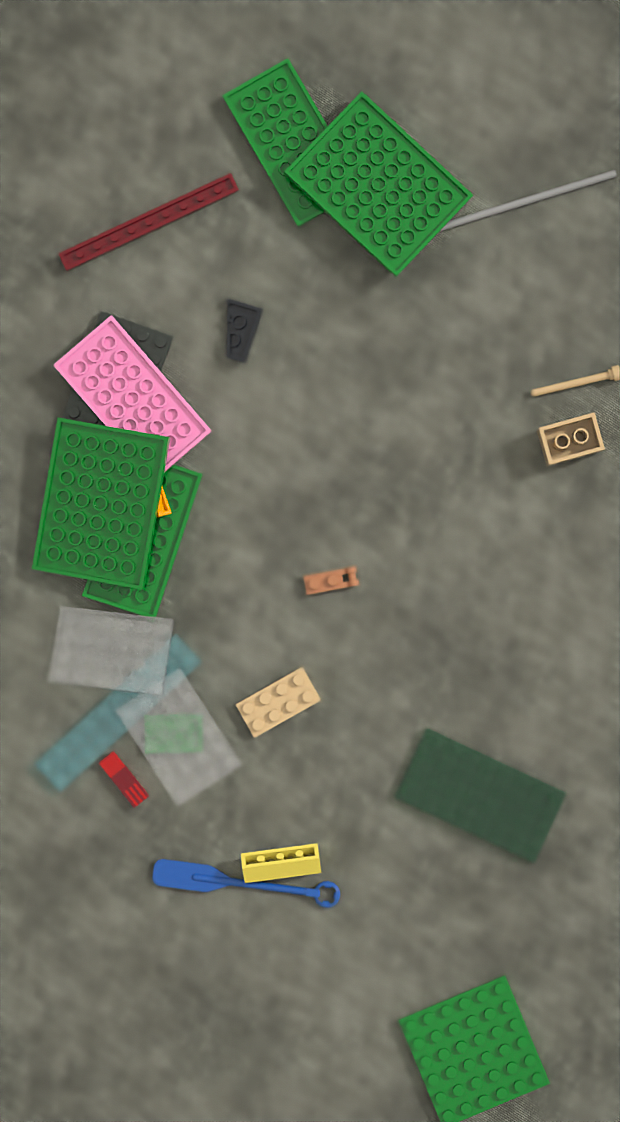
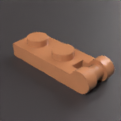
[303,566,359,595]

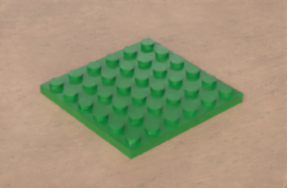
[398,975,550,1122]

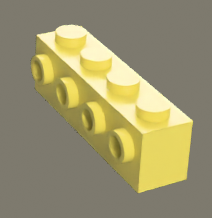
[241,843,321,883]

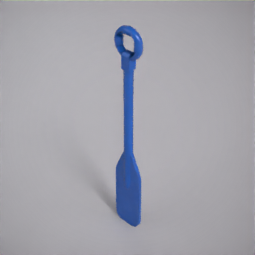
[153,859,340,908]

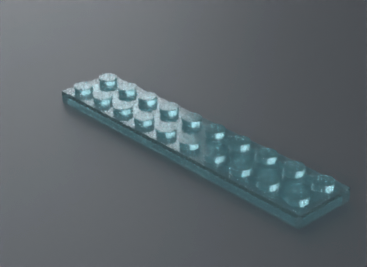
[35,634,202,792]

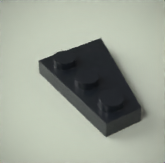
[227,298,264,364]

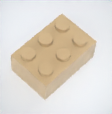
[537,412,605,467]

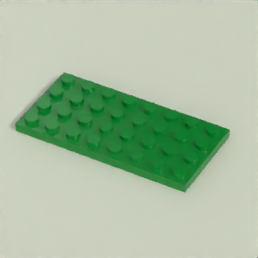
[222,58,328,227]
[82,465,203,620]

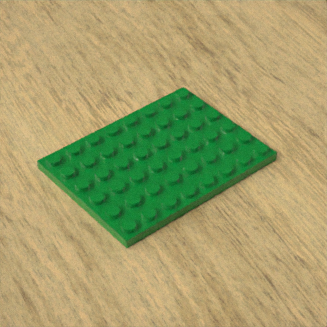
[284,91,473,278]
[32,418,170,590]

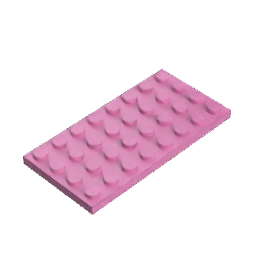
[54,315,212,473]

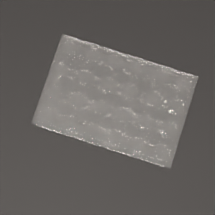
[48,606,174,696]
[115,668,242,807]

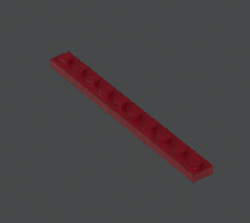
[58,173,239,272]

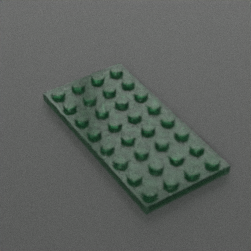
[395,728,567,863]

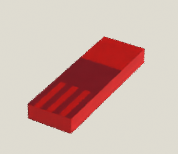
[99,751,150,808]

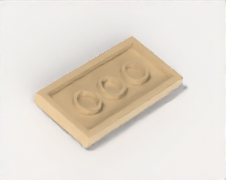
[235,667,321,738]

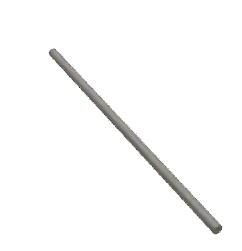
[441,170,617,231]

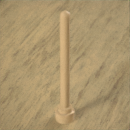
[530,365,620,397]

